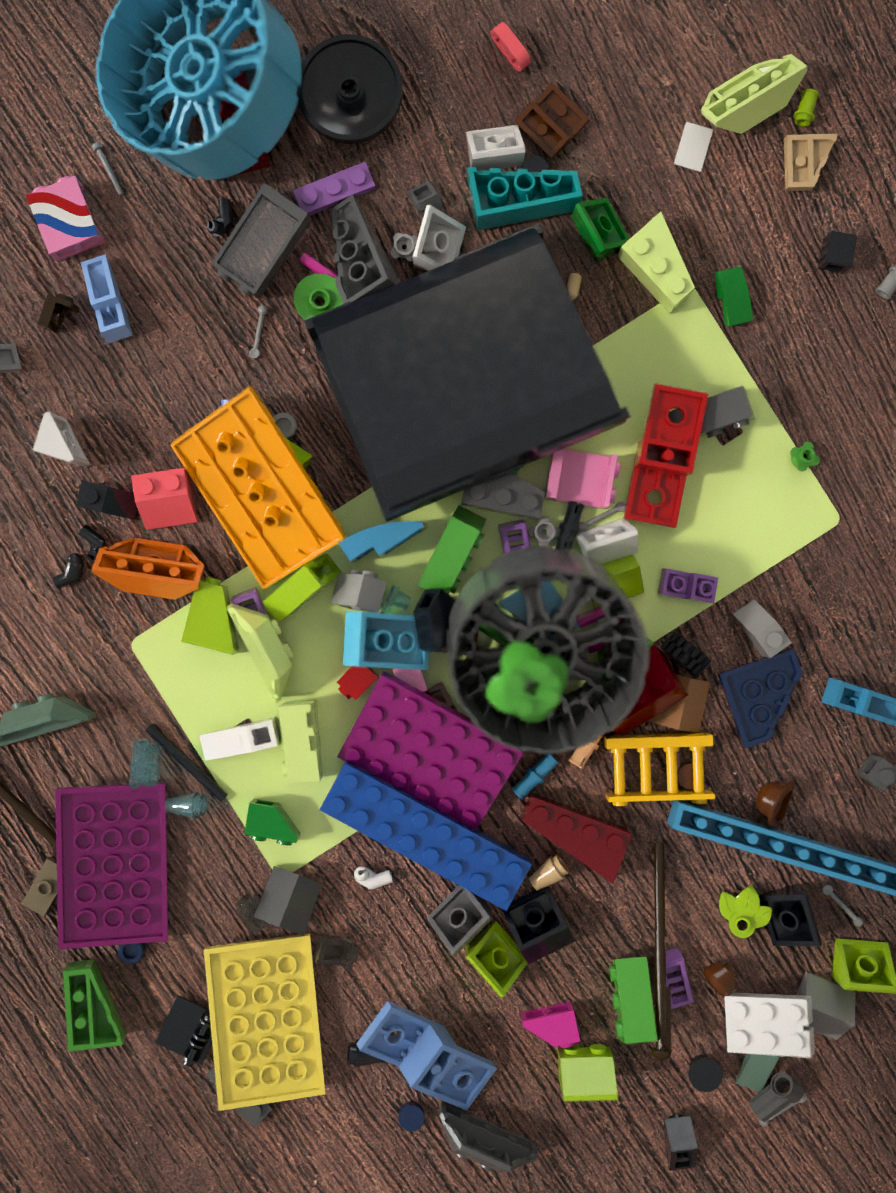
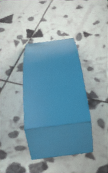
[821,678,896,726]

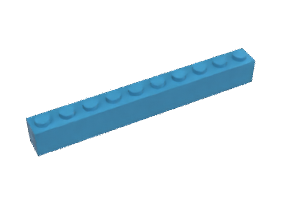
[667,800,896,896]

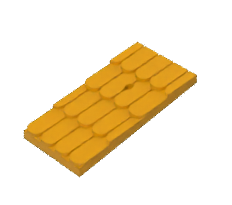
[170,386,346,590]

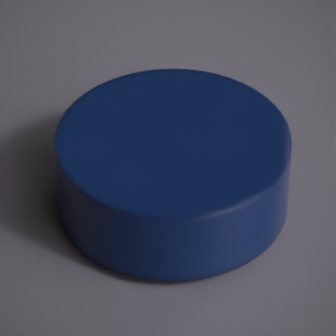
[118,943,146,964]
[398,1101,425,1131]

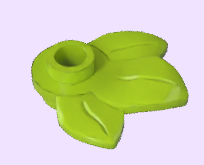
[719,886,772,938]

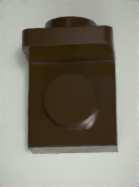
[38,293,80,333]

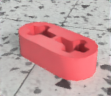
[490,22,531,72]

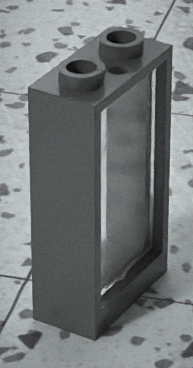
[211,183,313,298]

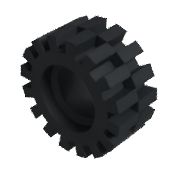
[660,631,711,678]

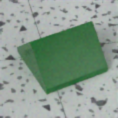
[571,197,629,263]

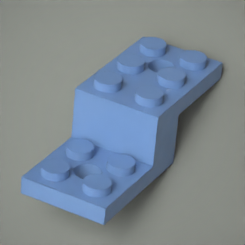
[357,1001,497,1110]

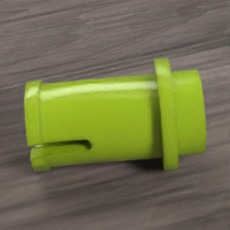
[793,89,819,127]

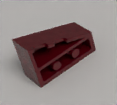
[612,644,688,736]

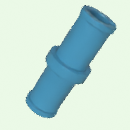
[512,753,559,800]

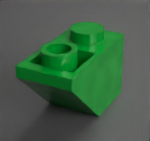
[244,799,300,846]

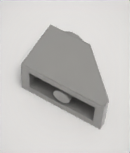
[732,600,792,658]

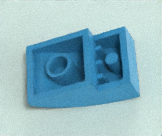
[339,521,425,563]

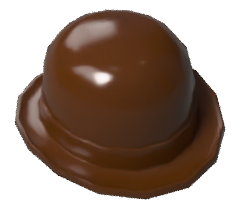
[756,780,795,829]

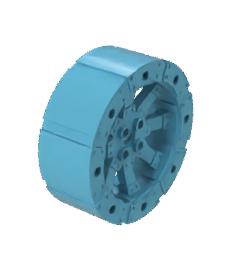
[96,0,301,180]

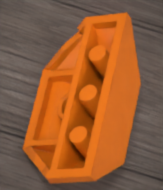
[92,538,205,600]

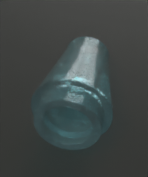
[165,792,207,819]

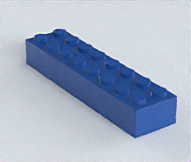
[320,760,532,911]

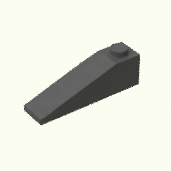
[331,194,399,304]

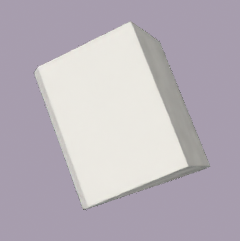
[466,125,525,170]
[413,205,466,271]
[33,411,90,468]
[575,518,638,565]

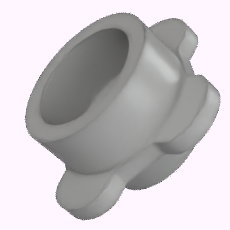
[391,233,418,262]
[528,516,560,546]

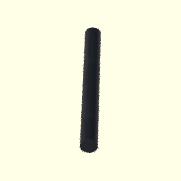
[145,724,228,802]

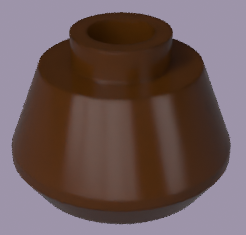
[703,962,738,998]

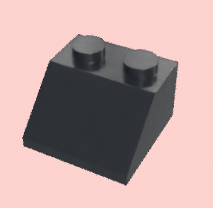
[502,886,575,965]

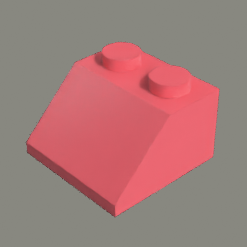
[131,468,198,530]

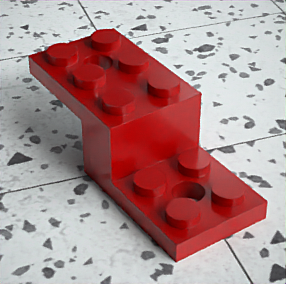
[623,383,708,528]

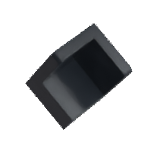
[817,230,857,274]

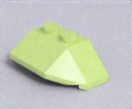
[701,54,807,134]
[227,603,294,703]

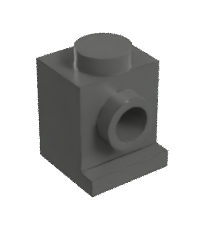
[856,754,896,792]

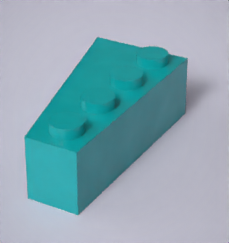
[467,167,582,230]

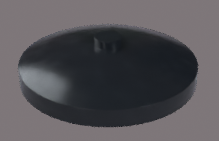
[297,34,402,144]

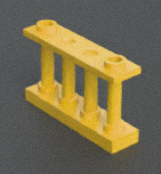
[604,732,715,806]

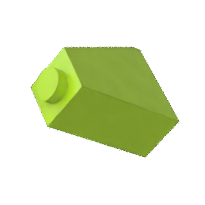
[263,553,343,623]
[181,576,239,655]

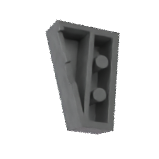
[668,386,755,438]
[461,473,545,520]

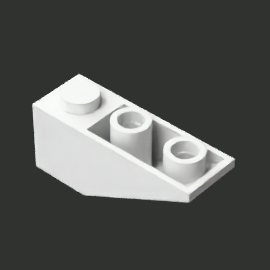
[199,717,281,761]

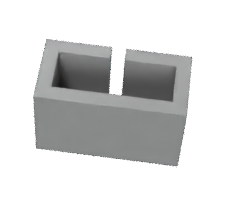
[331,570,387,613]

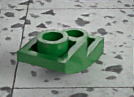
[715,266,753,326]

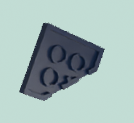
[717,648,802,749]

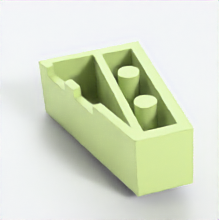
[617,212,695,314]
[278,700,323,784]

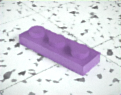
[293,161,376,216]

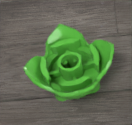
[486,641,568,722]

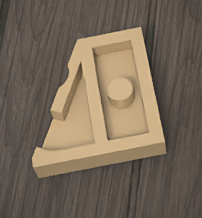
[784,134,837,191]

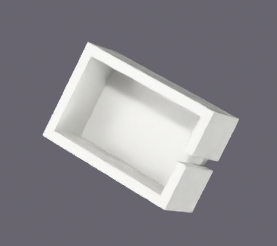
[725,992,815,1058]

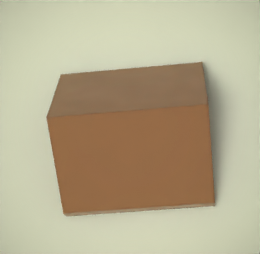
[648,675,710,733]

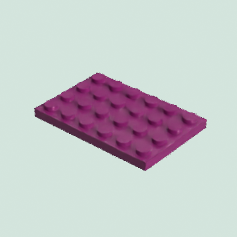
[337,671,524,830]
[55,782,168,949]

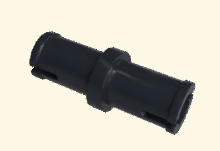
[554,501,584,551]

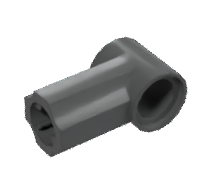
[749,1072,803,1122]

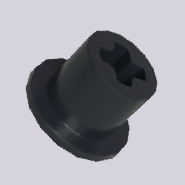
[688,1055,723,1092]

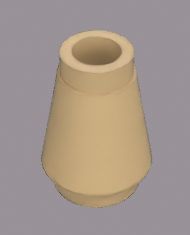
[529,855,569,891]

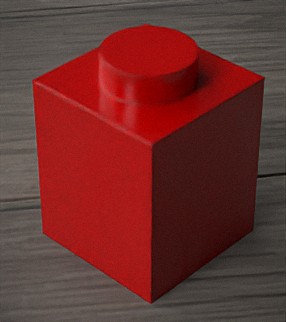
[337,666,379,700]

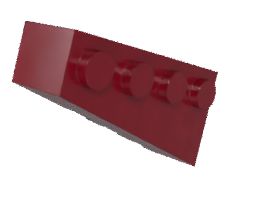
[521,792,632,883]

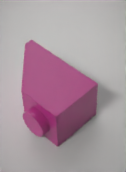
[520,1001,580,1048]

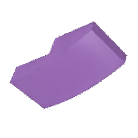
[658,568,718,603]

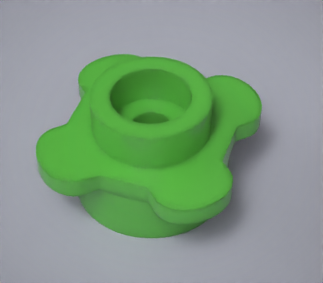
[790,441,820,472]

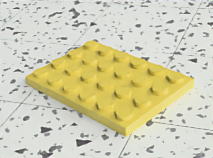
[204,933,325,1111]

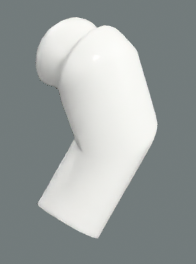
[354,866,393,889]

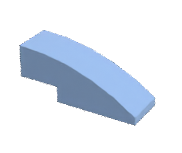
[81,254,133,343]

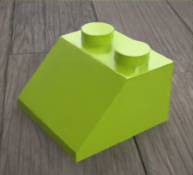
[558,1044,618,1101]

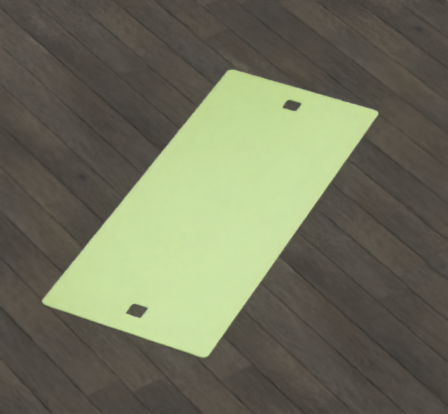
[131,289,840,873]

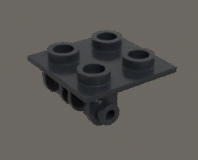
[155,995,212,1067]

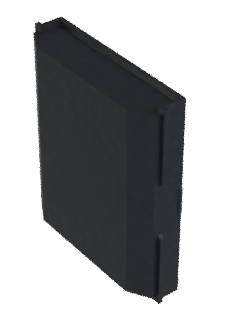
[304,223,630,522]

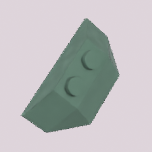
[0,693,97,747]

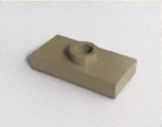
[21,857,57,917]

